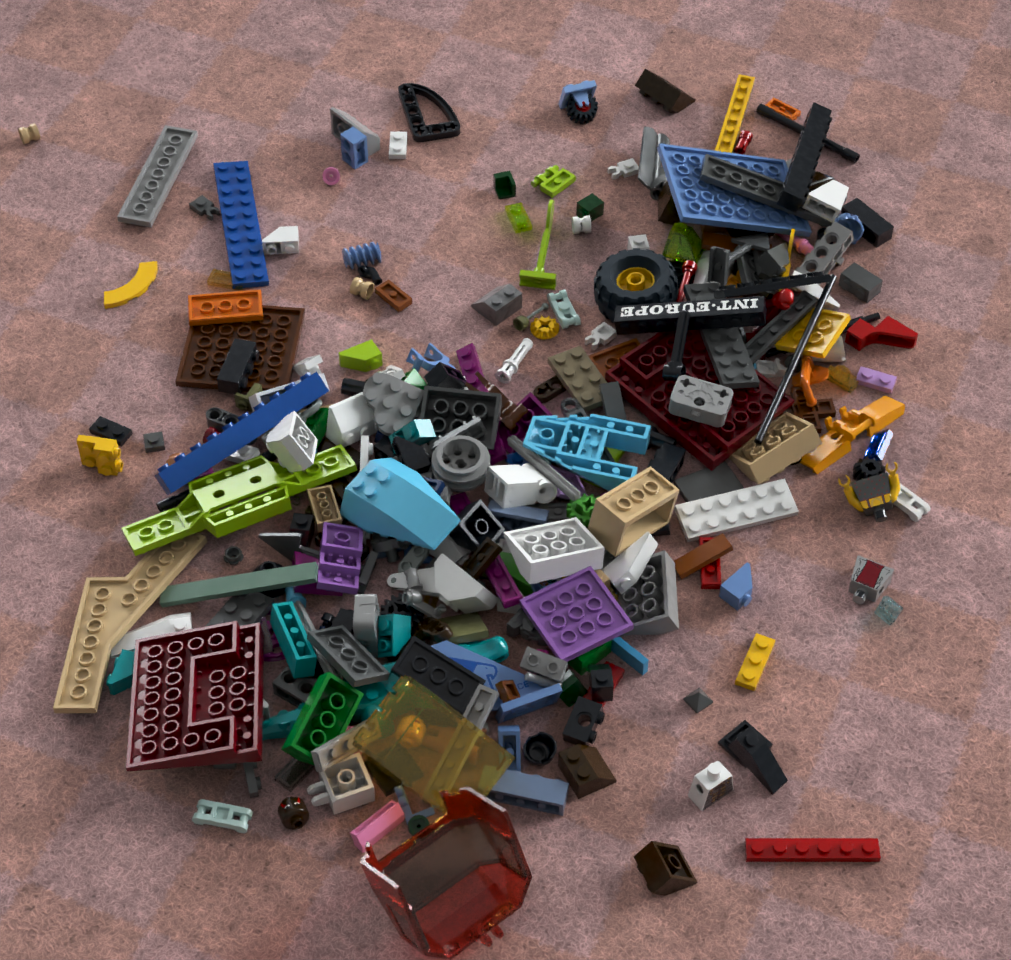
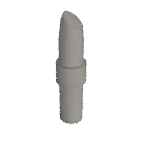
[525,672,562,688]

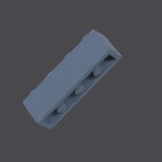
[478,765,569,816]

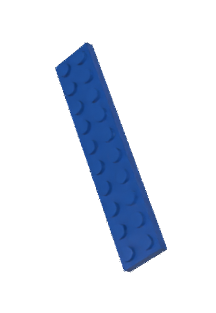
[213,161,269,289]

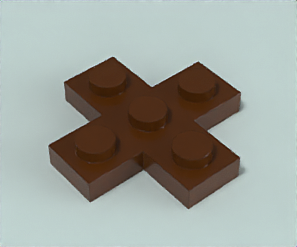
[778,387,836,434]

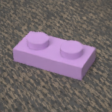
[855,366,897,394]

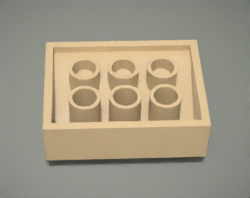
[728,412,822,484]

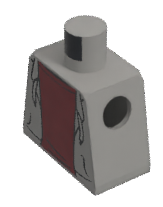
[849,555,894,604]

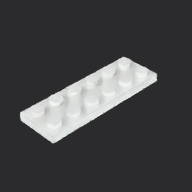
[674,479,799,542]

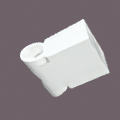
[484,463,557,509]

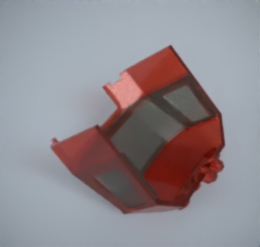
[360,786,532,960]

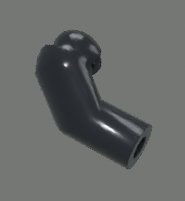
[358,265,382,285]

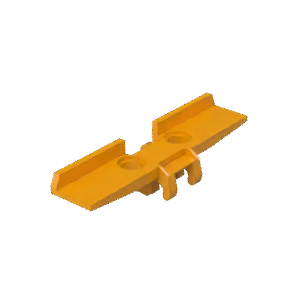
[800,395,905,474]

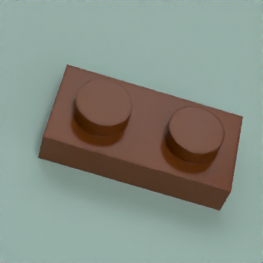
[375,279,412,312]

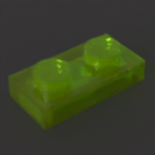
[505,202,532,234]

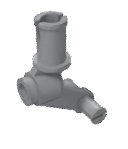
[402,568,446,620]

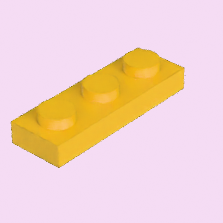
[735,633,776,691]

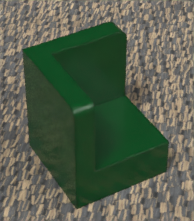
[493,171,516,200]
[560,669,588,707]

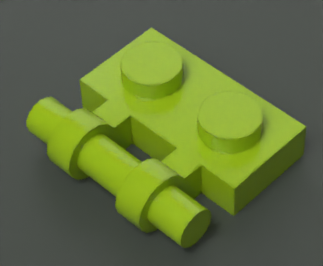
[531,165,576,198]

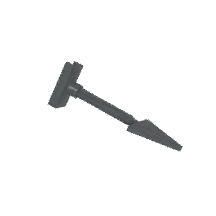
[707,232,770,286]
[258,533,379,594]

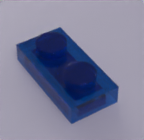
[863,429,893,461]

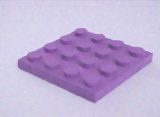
[519,566,634,662]

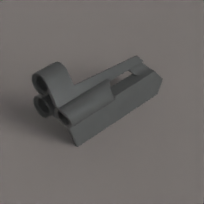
[638,126,670,201]

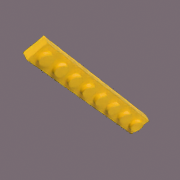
[715,74,755,153]

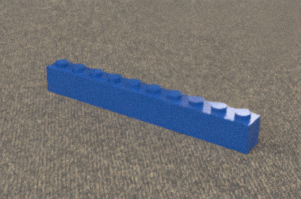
[155,372,329,495]

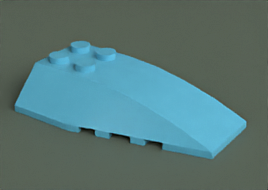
[340,457,461,550]

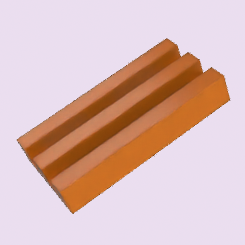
[765,97,801,120]

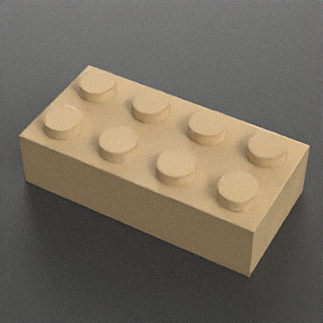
[307,485,342,532]

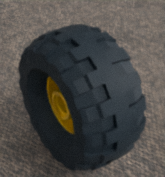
[594,248,678,323]

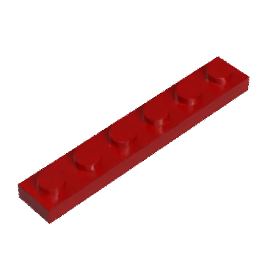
[745,838,881,862]

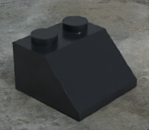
[449,499,505,552]

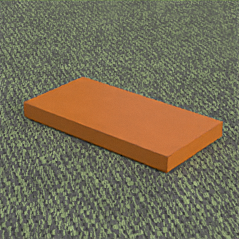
[188,289,263,326]

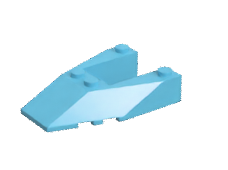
[523,414,651,491]

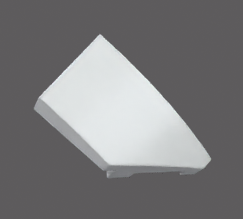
[754,358,787,378]

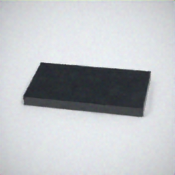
[390,636,486,716]

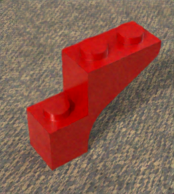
[845,316,918,351]

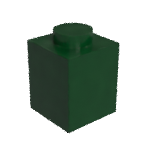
[576,193,604,222]

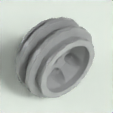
[431,435,491,492]

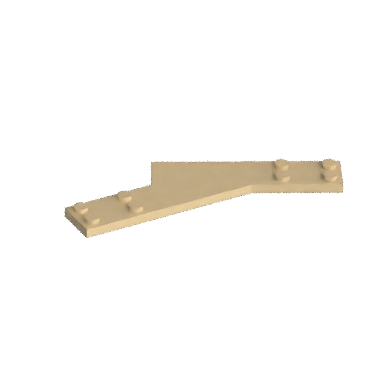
[53,533,207,713]

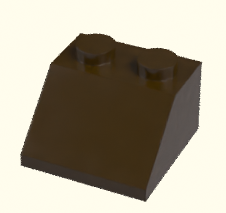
[558,744,617,799]
[634,841,698,896]

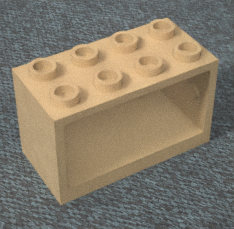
[588,466,679,557]

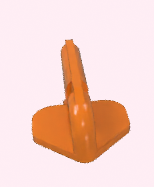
[792,355,829,407]

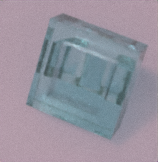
[874,595,903,625]

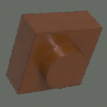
[495,680,520,703]

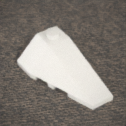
[111,612,193,658]

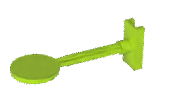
[519,199,556,290]

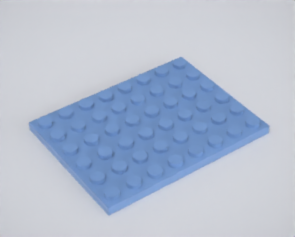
[657,143,812,237]

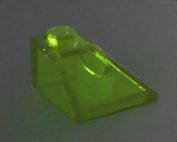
[662,223,706,264]

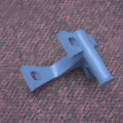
[406,343,456,372]

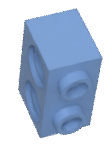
[340,126,368,169]

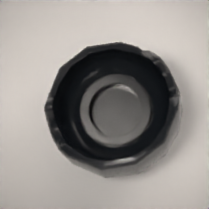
[523,732,557,767]

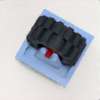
[558,80,598,124]

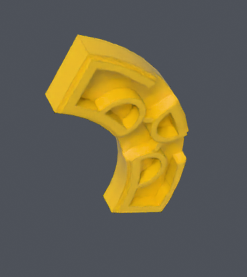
[104,261,158,309]

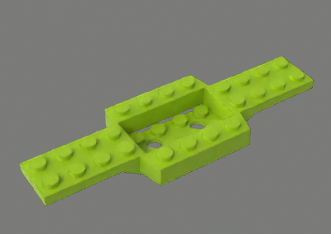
[121,444,357,556]

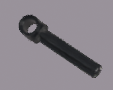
[662,310,690,382]

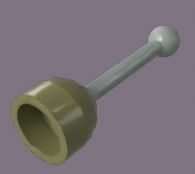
[513,303,549,331]

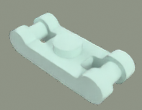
[547,289,581,329]
[192,799,253,833]

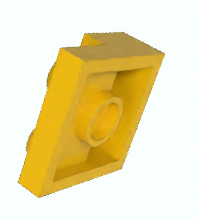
[76,435,123,476]

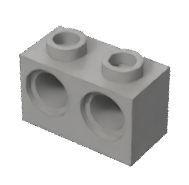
[520,646,568,683]

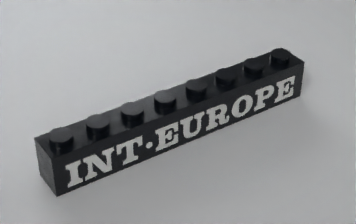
[614,296,767,335]

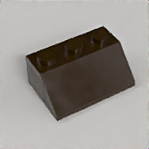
[635,69,696,113]

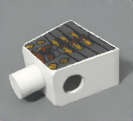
[688,761,734,811]

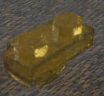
[827,365,859,393]

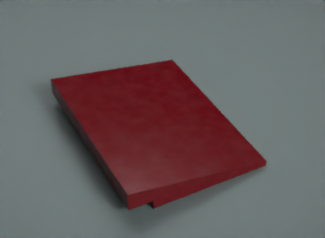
[605,330,794,471]
[126,621,264,772]

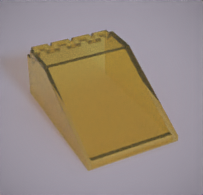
[352,675,515,828]

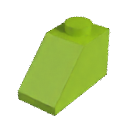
[339,339,383,372]

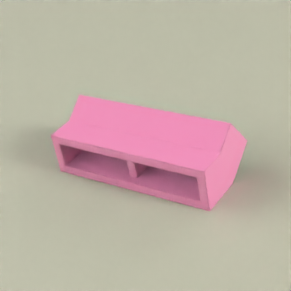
[350,800,405,853]

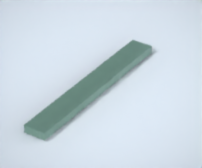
[159,562,318,607]

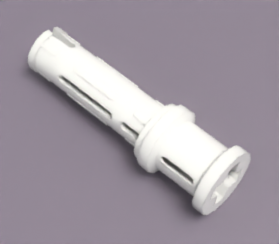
[495,338,533,384]

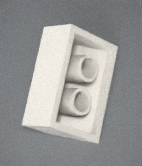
[326,392,378,447]

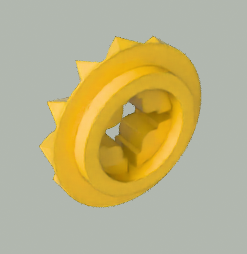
[530,315,559,339]

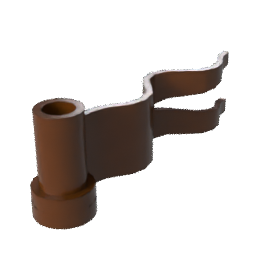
[464,371,528,431]

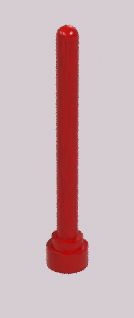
[677,260,697,302]

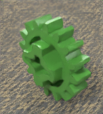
[566,493,600,527]

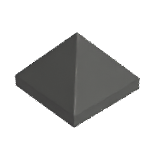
[683,687,713,713]

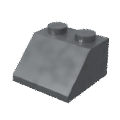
[471,284,522,326]

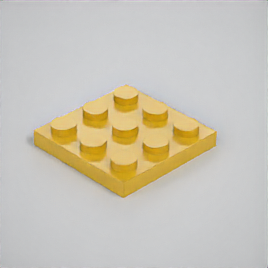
[775,308,851,359]

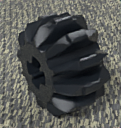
[852,456,886,481]

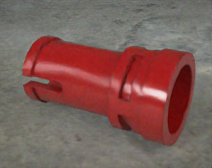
[734,130,753,154]

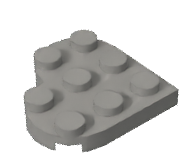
[363,372,424,436]

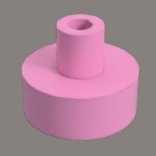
[323,167,340,185]

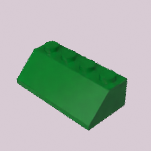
[281,672,364,765]

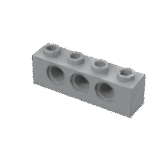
[795,221,854,285]

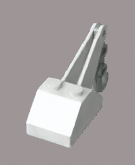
[261,399,322,472]
[387,545,499,614]

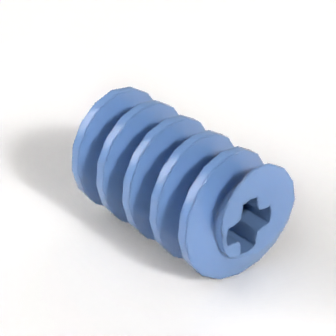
[342,242,381,269]

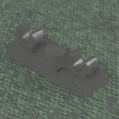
[428,416,488,453]

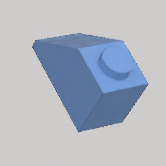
[719,562,753,611]
[498,725,521,772]

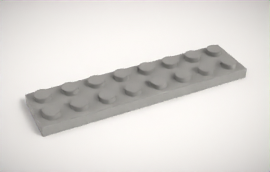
[117,125,198,228]

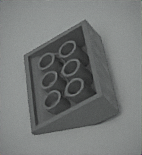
[420,386,502,450]

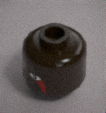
[278,796,309,830]

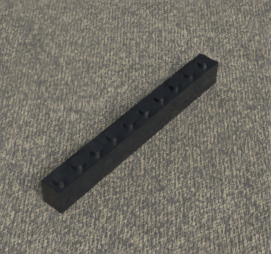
[777,102,832,213]

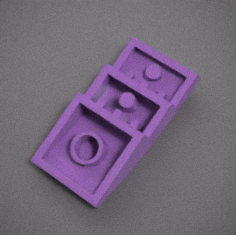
[316,522,363,595]

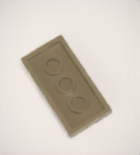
[548,346,607,412]

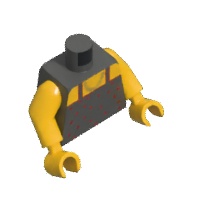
[838,462,900,522]

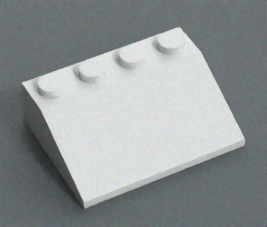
[504,517,605,584]

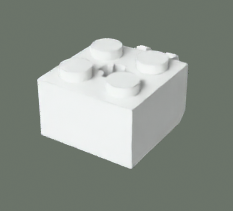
[307,752,375,815]

